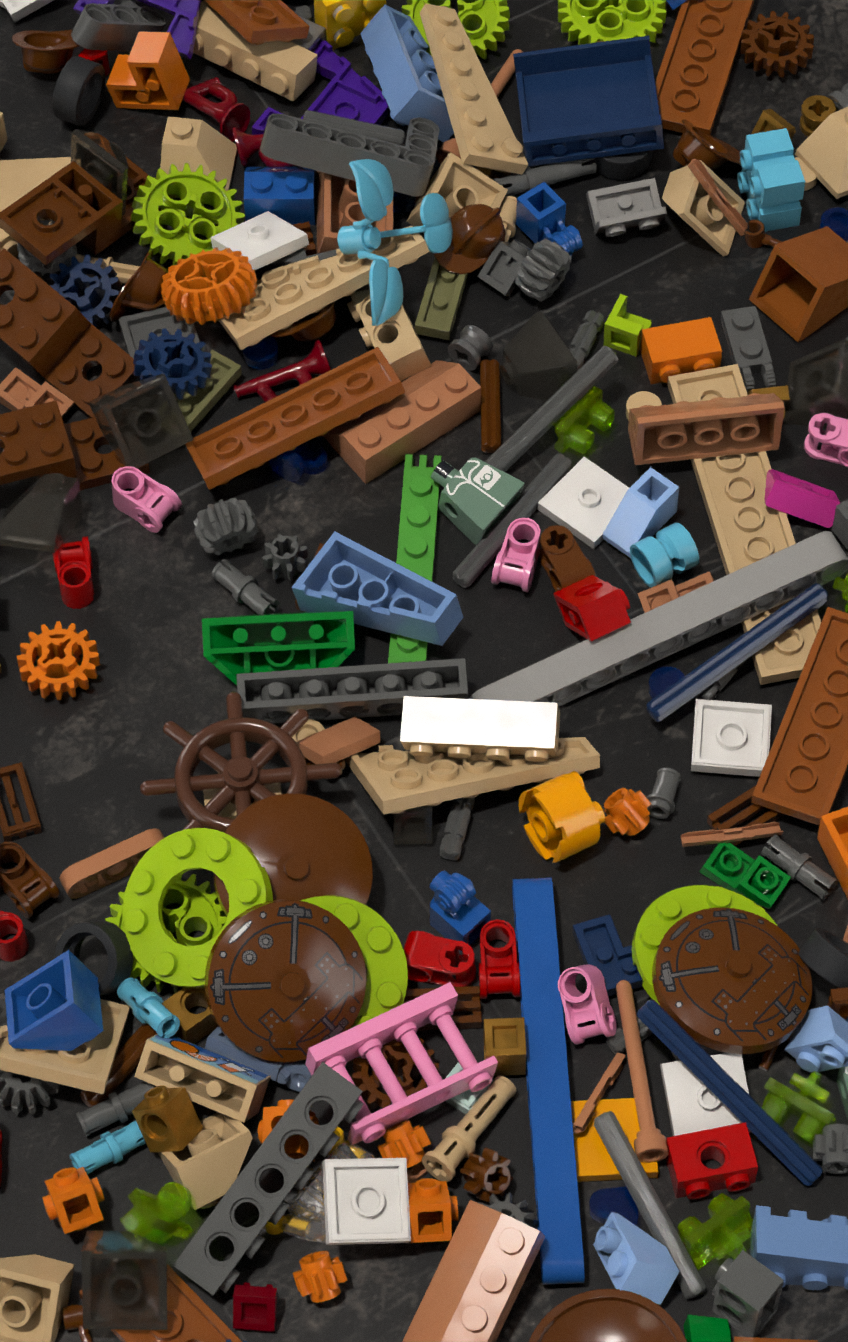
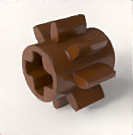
[460,1147,513,1202]

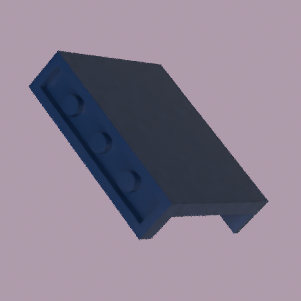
[513,36,664,166]

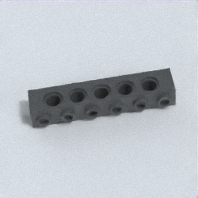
[236,658,468,724]
[173,1062,364,1296]

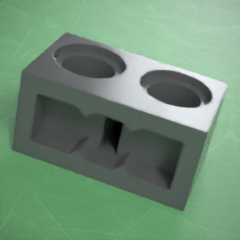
[712,1250,784,1337]

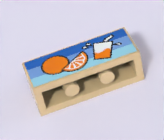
[134,1034,271,1123]

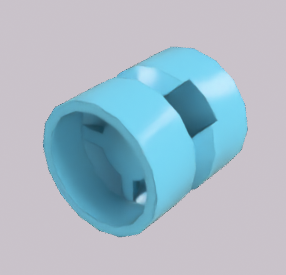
[630,522,699,588]

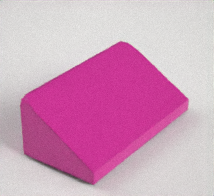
[764,469,840,528]

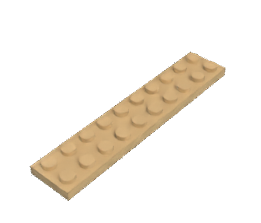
[667,364,821,685]

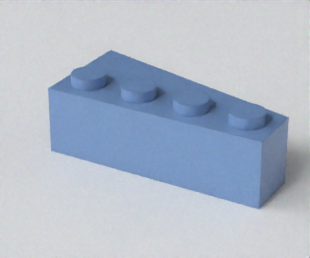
[360,4,454,142]
[291,531,463,646]
[750,1205,848,1290]

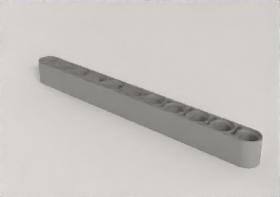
[469,531,848,707]

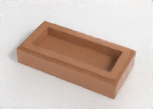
[297,716,380,764]

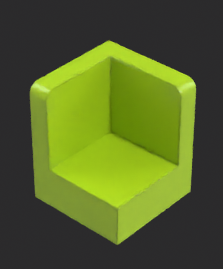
[603,294,652,357]

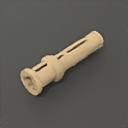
[422,1075,517,1182]

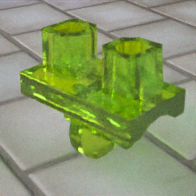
[554,386,615,454]
[762,1071,837,1144]
[120,1182,193,1247]
[677,1193,753,1270]

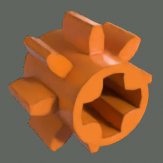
[604,788,651,836]
[377,1120,431,1168]
[293,1251,347,1303]

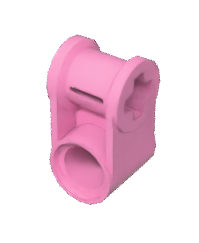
[804,413,848,468]
[112,466,182,533]
[491,518,540,592]
[558,964,617,1045]

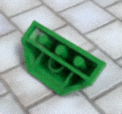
[202,611,355,685]

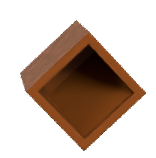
[749,226,848,342]

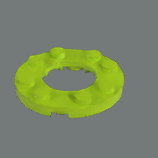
[122,828,273,989]
[632,885,777,1005]
[300,895,408,1029]

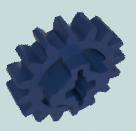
[50,255,123,328]
[133,328,212,400]

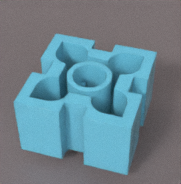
[737,128,805,232]

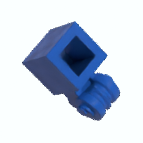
[516,182,583,256]
[430,870,491,952]

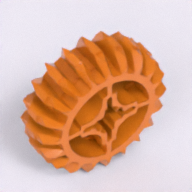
[161,247,257,325]

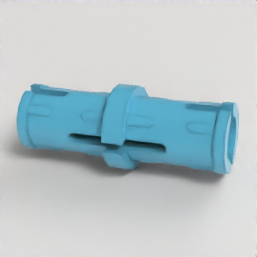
[117,977,180,1038]
[69,1120,146,1174]

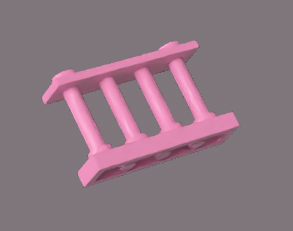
[305,982,498,1146]

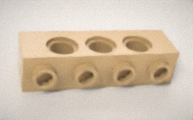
[347,284,432,381]

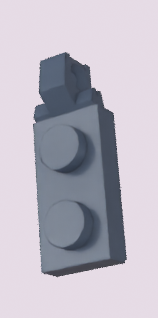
[205,1027,312,1092]

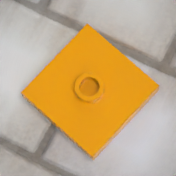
[571,1098,658,1182]

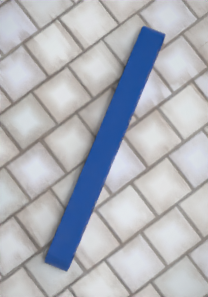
[512,877,585,1285]

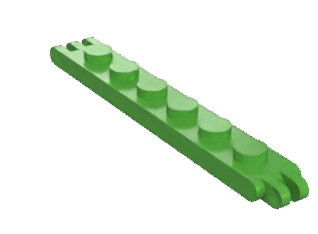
[388,454,442,663]

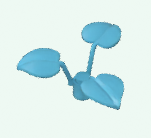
[337,159,453,326]

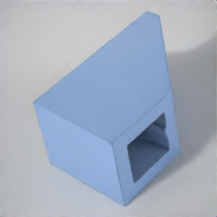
[602,467,679,558]
[784,1006,848,1073]
[593,1212,680,1305]

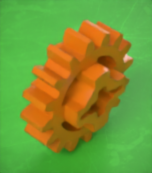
[17,621,100,700]

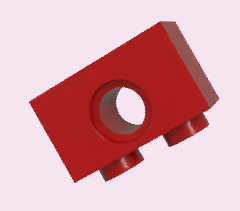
[553,575,631,641]
[665,1122,758,1199]

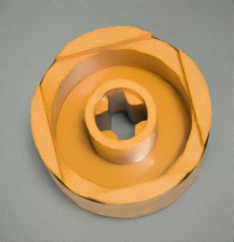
[519,771,605,863]

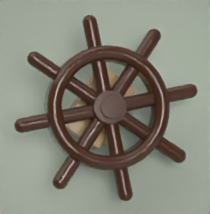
[140,692,342,833]

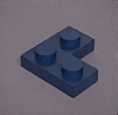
[572,914,644,997]

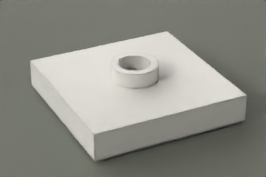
[211,211,309,270]
[537,457,629,549]
[691,699,772,777]
[660,1053,752,1136]
[322,1158,411,1245]

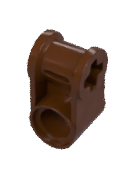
[539,525,596,592]
[0,842,60,918]

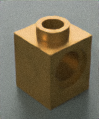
[162,988,218,1044]
[483,1017,526,1076]
[132,1085,203,1153]

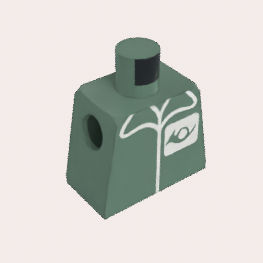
[431,457,525,545]

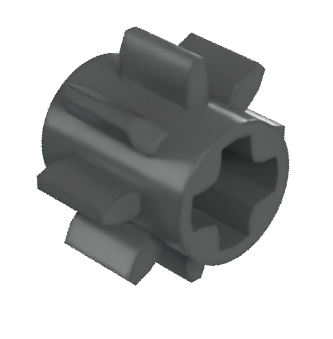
[262,534,308,581]
[813,1124,848,1174]

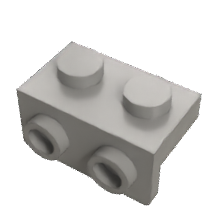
[586,178,667,237]

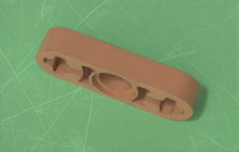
[59,828,165,898]

